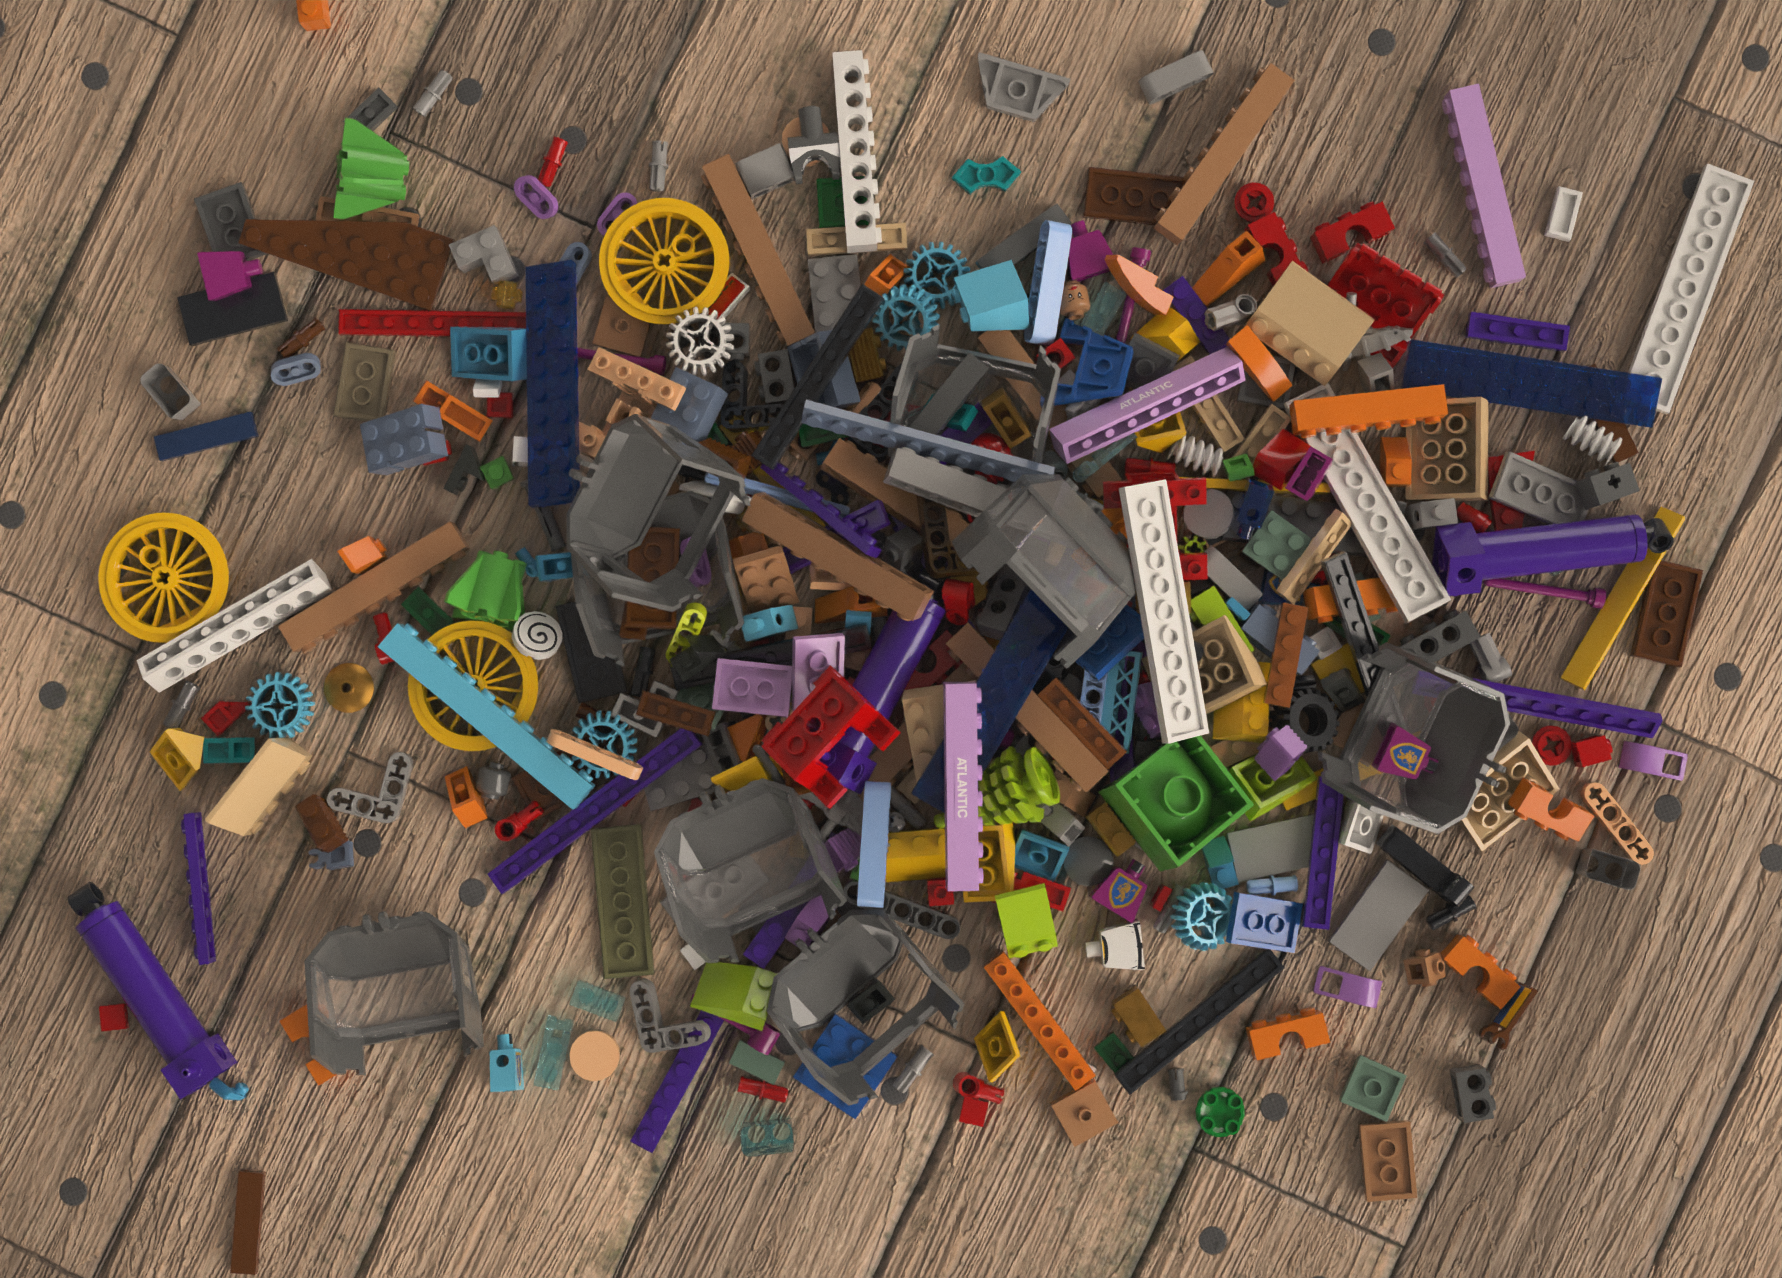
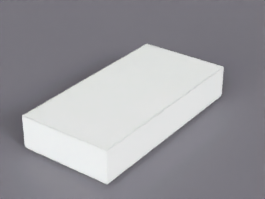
[1544,186,1583,242]

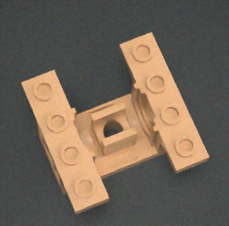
[554,347,686,459]

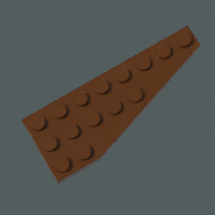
[238,219,455,311]

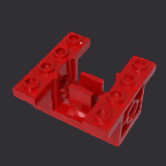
[1103,471,1208,584]
[761,665,901,809]

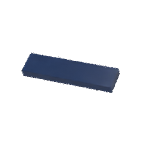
[154,412,259,462]

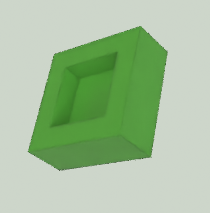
[1222,454,1254,482]
[480,456,515,490]

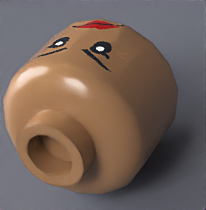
[1060,281,1091,320]

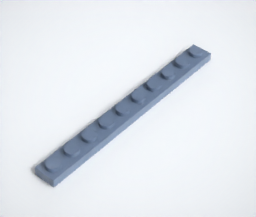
[801,400,1055,481]

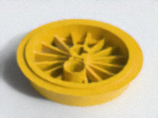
[599,198,729,324]
[98,513,229,643]
[408,621,538,751]

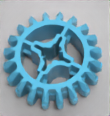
[904,242,970,309]
[873,284,940,351]
[245,672,315,738]
[572,710,638,778]
[1170,882,1232,951]

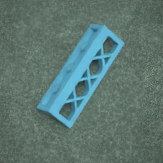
[1101,651,1143,754]

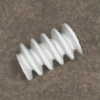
[1563,415,1622,465]
[1167,435,1223,478]

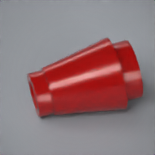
[1456,502,1493,533]

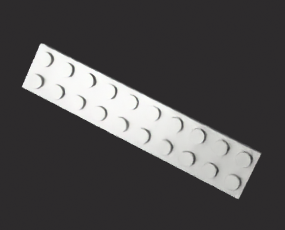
[1619,164,1754,414]
[1284,383,1451,624]
[1119,480,1209,744]

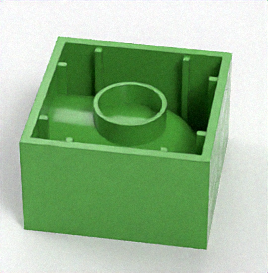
[1098,735,1254,872]

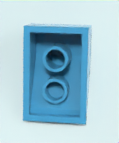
[450,327,531,381]

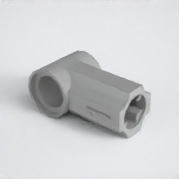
[1204,294,1257,331]
[1469,633,1512,683]

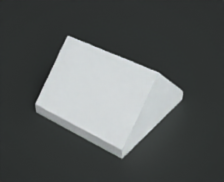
[1338,798,1384,854]

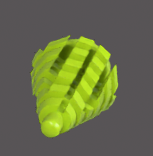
[934,746,1060,829]

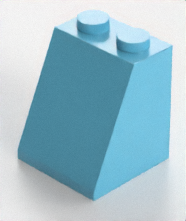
[951,260,1029,331]

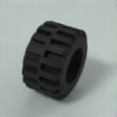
[1269,689,1340,753]

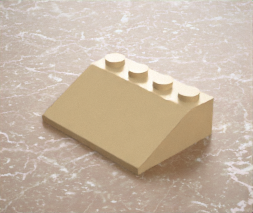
[1243,261,1375,386]
[1405,397,1488,501]
[1142,615,1267,715]
[902,680,994,795]
[1458,731,1560,851]
[205,738,312,836]

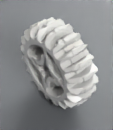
[666,307,734,376]

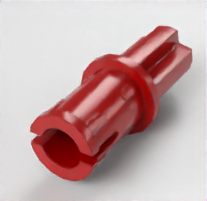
[538,136,568,187]
[1124,458,1175,473]
[737,1076,788,1103]

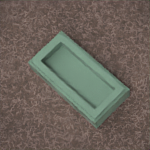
[729,1039,785,1085]

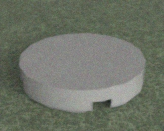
[1184,489,1234,539]

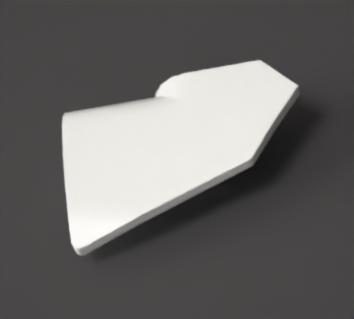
[679,480,752,514]

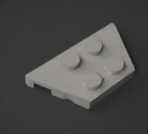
[977,52,1070,122]

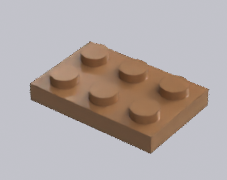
[733,545,800,614]
[1358,1120,1417,1202]

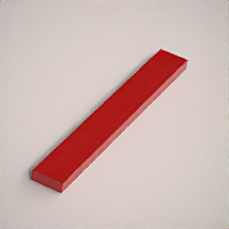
[338,309,539,338]

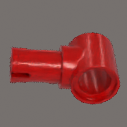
[373,613,394,665]
[495,800,544,841]
[952,1072,1004,1104]

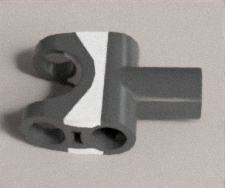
[788,106,840,184]

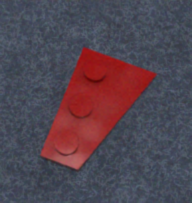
[1488,451,1535,531]

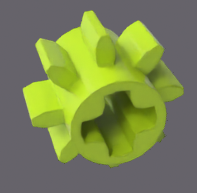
[1178,535,1207,553]

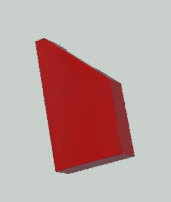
[201,701,252,737]

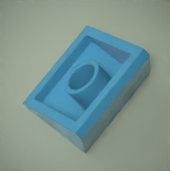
[1015,828,1070,881]

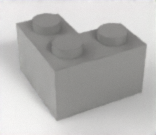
[449,225,519,286]
[611,681,679,737]

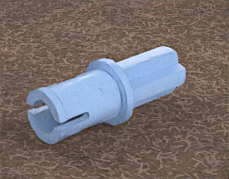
[1246,875,1298,896]

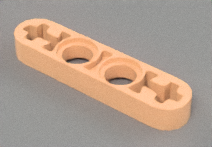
[546,729,643,780]
[1581,782,1654,865]

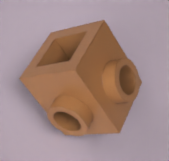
[1403,949,1446,987]

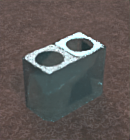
[740,1118,794,1157]

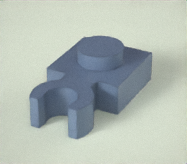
[309,840,354,870]

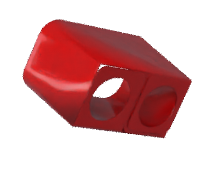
[1253,429,1312,490]

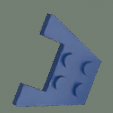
[1042,318,1134,406]

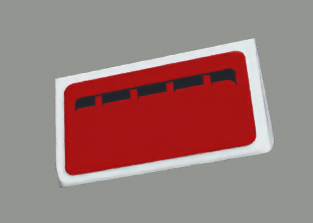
[708,273,751,320]

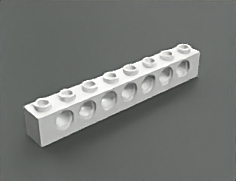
[832,50,882,253]
[137,559,333,692]

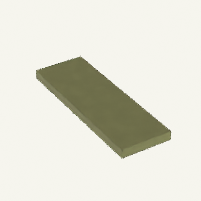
[591,824,655,979]

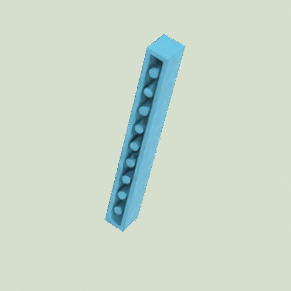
[378,623,596,810]

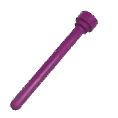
[1116,247,1151,343]
[547,344,666,376]
[1483,578,1606,609]

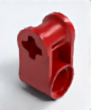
[942,578,976,625]

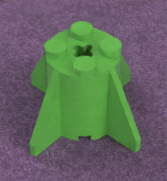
[333,117,409,219]
[444,551,527,632]

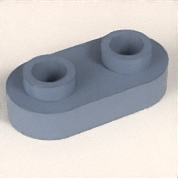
[552,242,592,290]
[271,353,321,386]

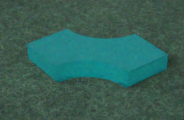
[952,156,1021,195]

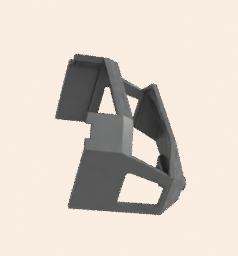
[566,414,751,612]
[767,909,965,1106]

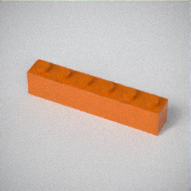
[1289,384,1448,438]

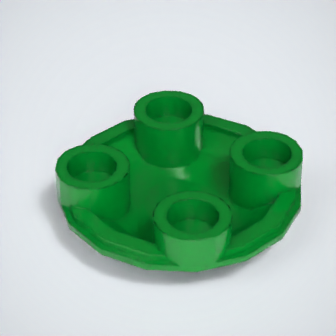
[1195,1087,1245,1137]

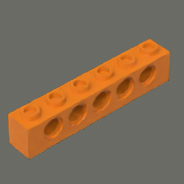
[983,950,1096,1091]

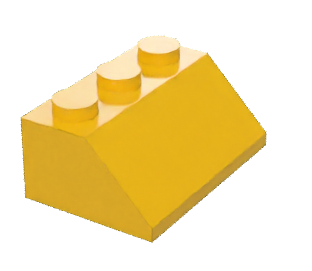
[1212,662,1270,743]
[885,828,945,882]

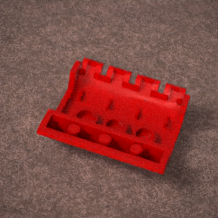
[1327,243,1444,368]

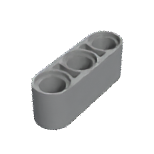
[1138,50,1214,104]
[1204,545,1263,611]

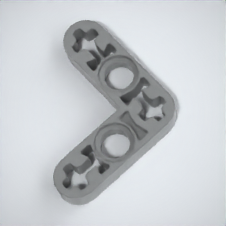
[327,752,413,823]
[630,979,711,1053]

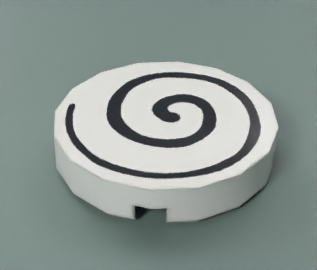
[512,611,562,660]

